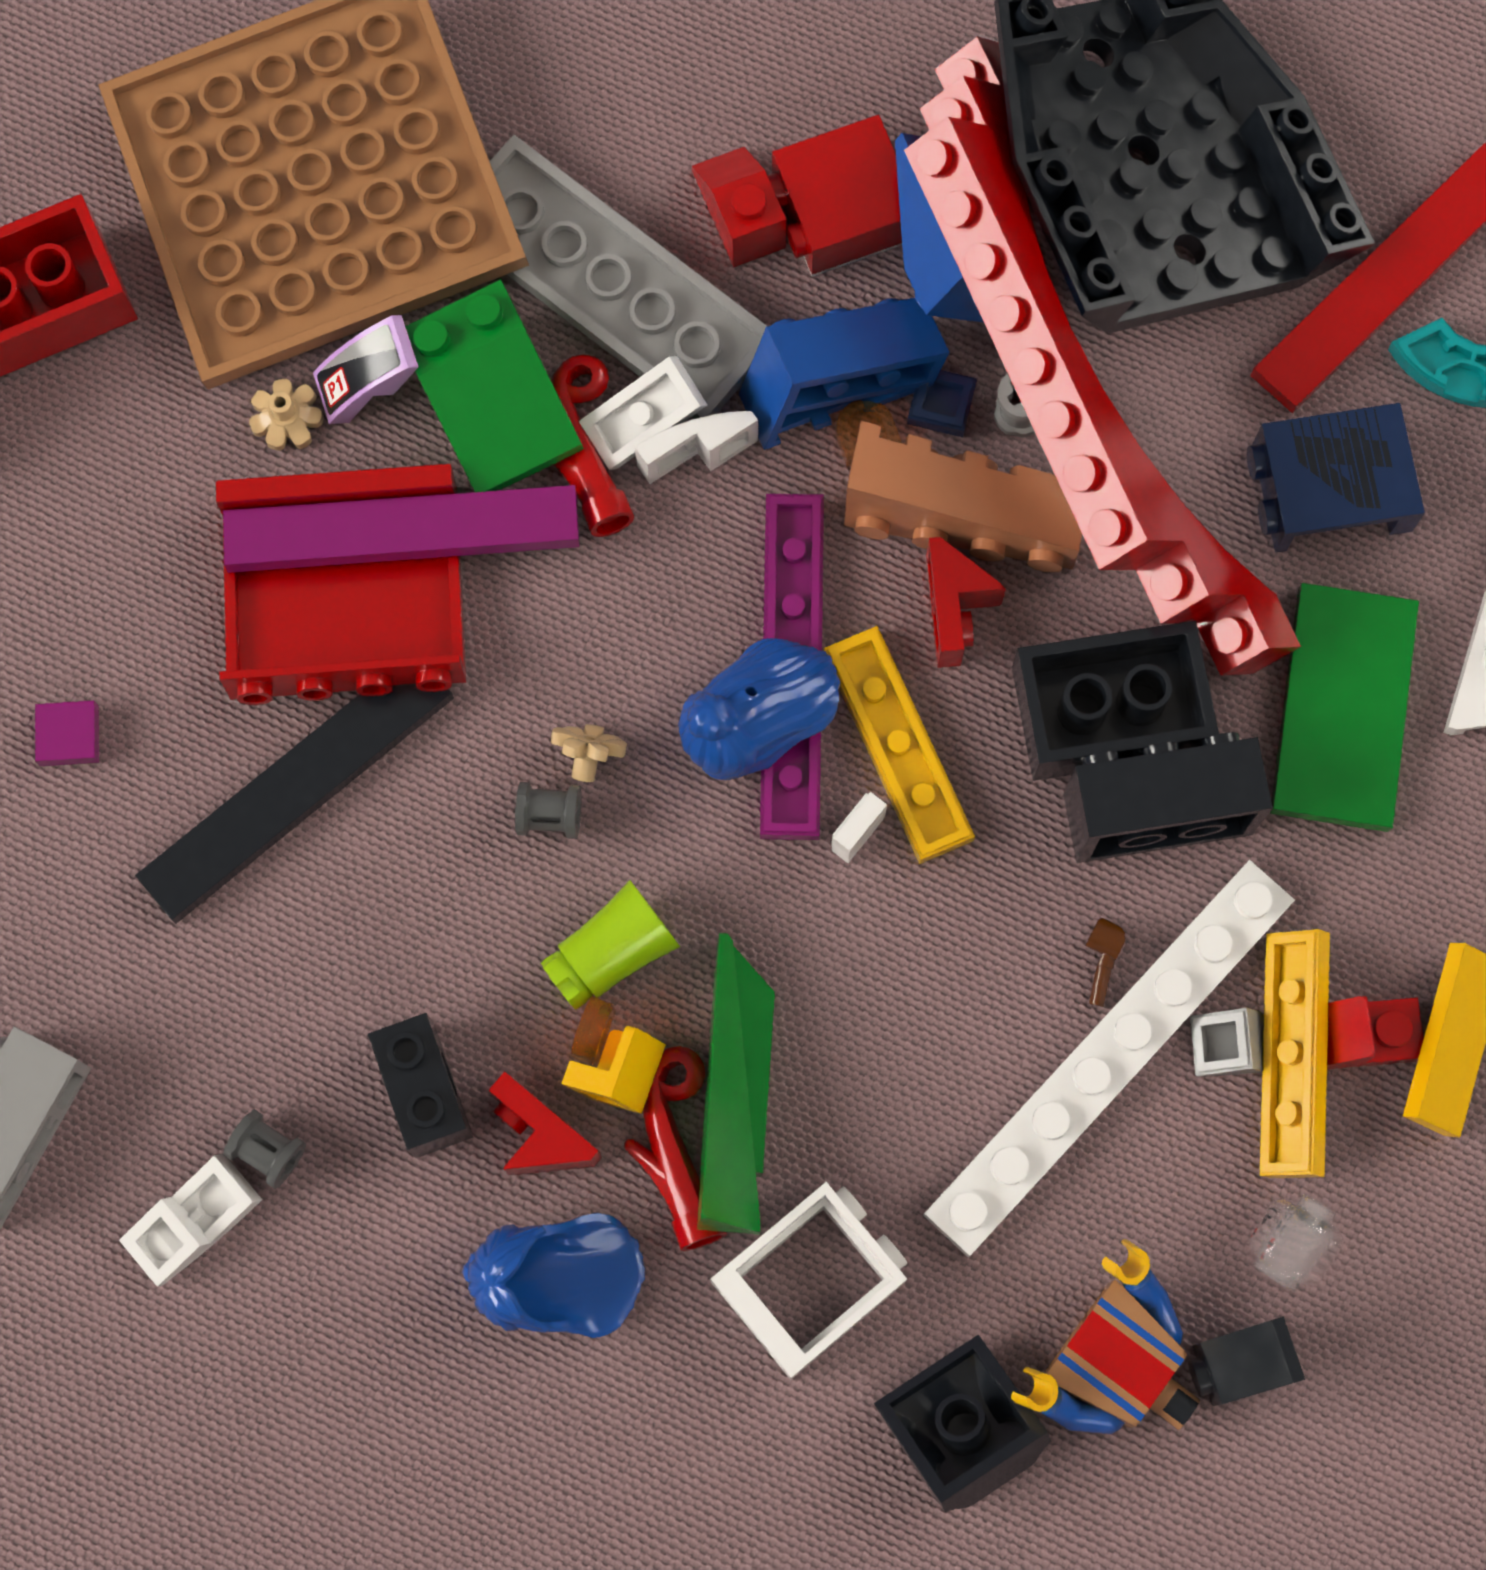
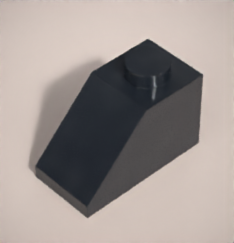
[1188,1316,1305,1406]

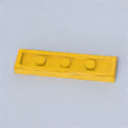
[823,626,975,864]
[1260,929,1330,1178]

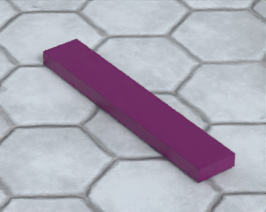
[223,485,580,573]
[760,494,824,840]

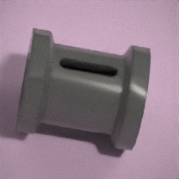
[515,782,582,839]
[223,1109,306,1189]

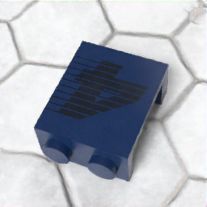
[1247,403,1425,553]

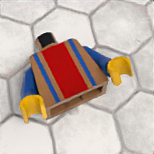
[1011,1239,1200,1434]

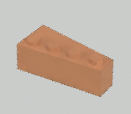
[844,420,1082,572]

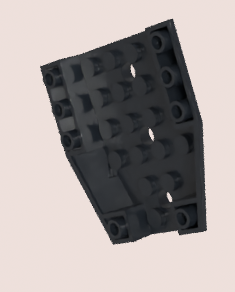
[994,0,1375,334]

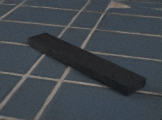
[135,684,454,924]

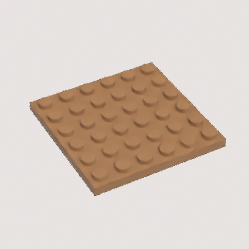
[98,0,529,390]

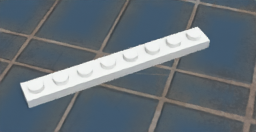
[923,860,1295,1258]

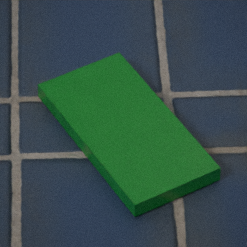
[1270,583,1419,832]

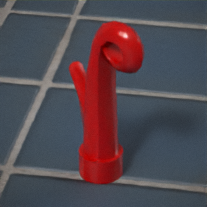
[551,354,634,537]
[624,1046,727,1251]

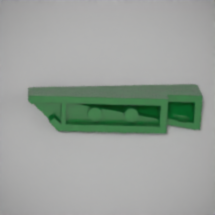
[697,933,775,1234]

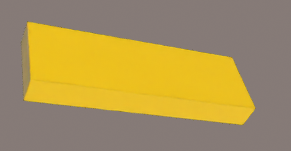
[1403,943,1486,1138]

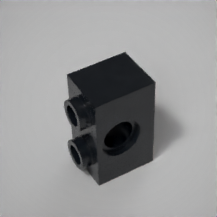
[368,1013,473,1158]

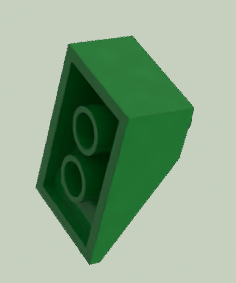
[405,279,584,492]

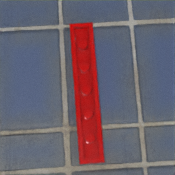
[1250,143,1486,414]

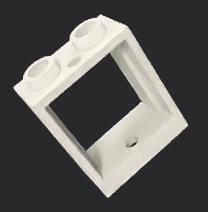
[711,1182,907,1380]

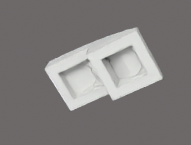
[634,411,758,484]
[119,1154,263,1287]

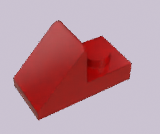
[926,537,1006,668]
[1327,996,1424,1069]
[489,1071,602,1175]

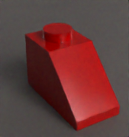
[692,147,786,268]

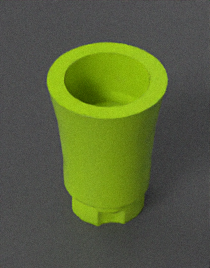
[541,879,680,1010]

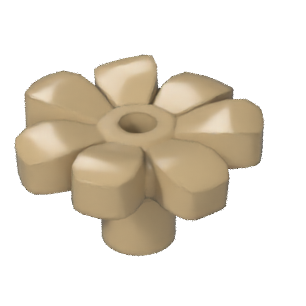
[249,379,324,451]
[551,724,627,782]

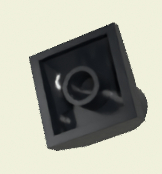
[874,1335,1051,1512]

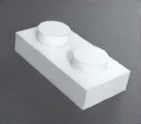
[579,356,708,470]

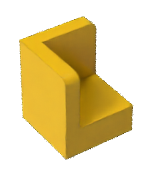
[561,1026,666,1114]

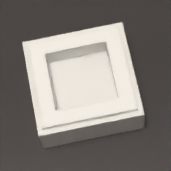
[831,792,887,863]

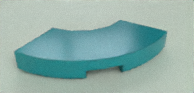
[1388,318,1486,408]

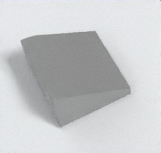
[1190,1008,1264,1077]

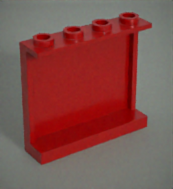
[216,464,466,705]

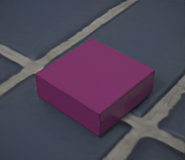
[35,700,99,766]

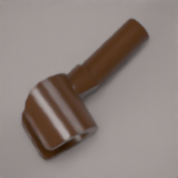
[1085,918,1126,1007]

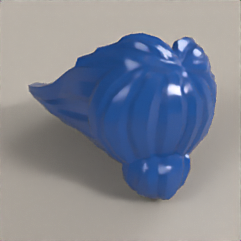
[678,638,841,780]
[462,1212,646,1338]

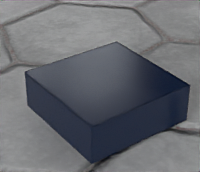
[907,370,977,438]

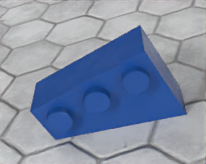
[739,298,950,450]

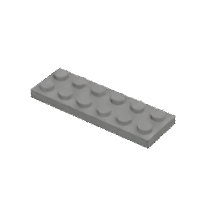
[490,134,767,419]

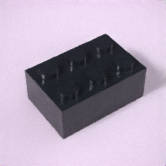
[1012,620,1219,781]
[1063,732,1273,863]

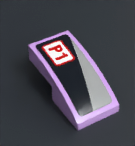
[313,315,418,424]

